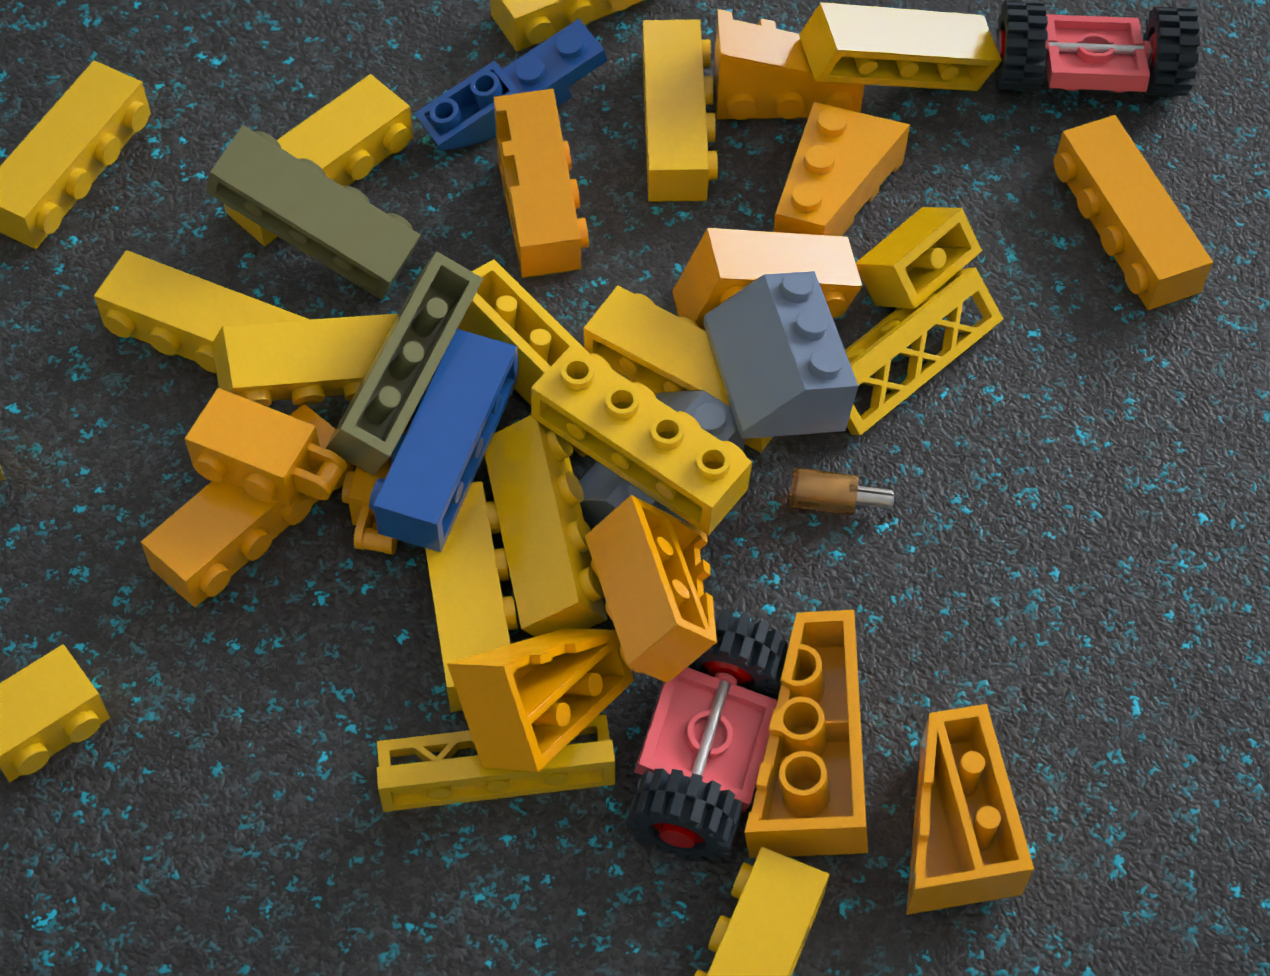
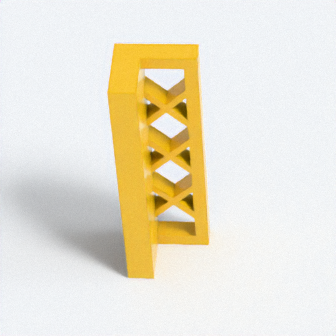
[845,267,1004,435]
[376,715,615,812]

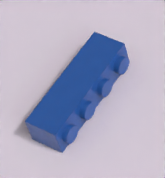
[369,329,519,553]

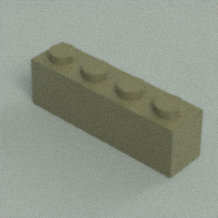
[206,125,421,300]
[325,251,484,476]

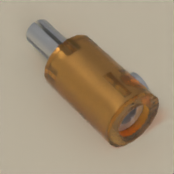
[789,467,894,515]

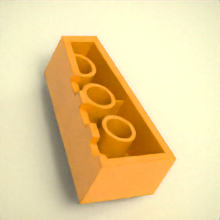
[745,610,868,858]

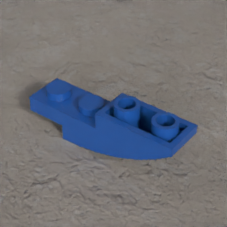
[414,19,608,151]

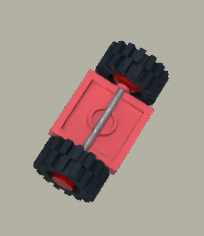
[995,1,1200,96]
[626,609,788,862]

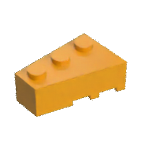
[713,9,865,120]
[773,102,910,237]

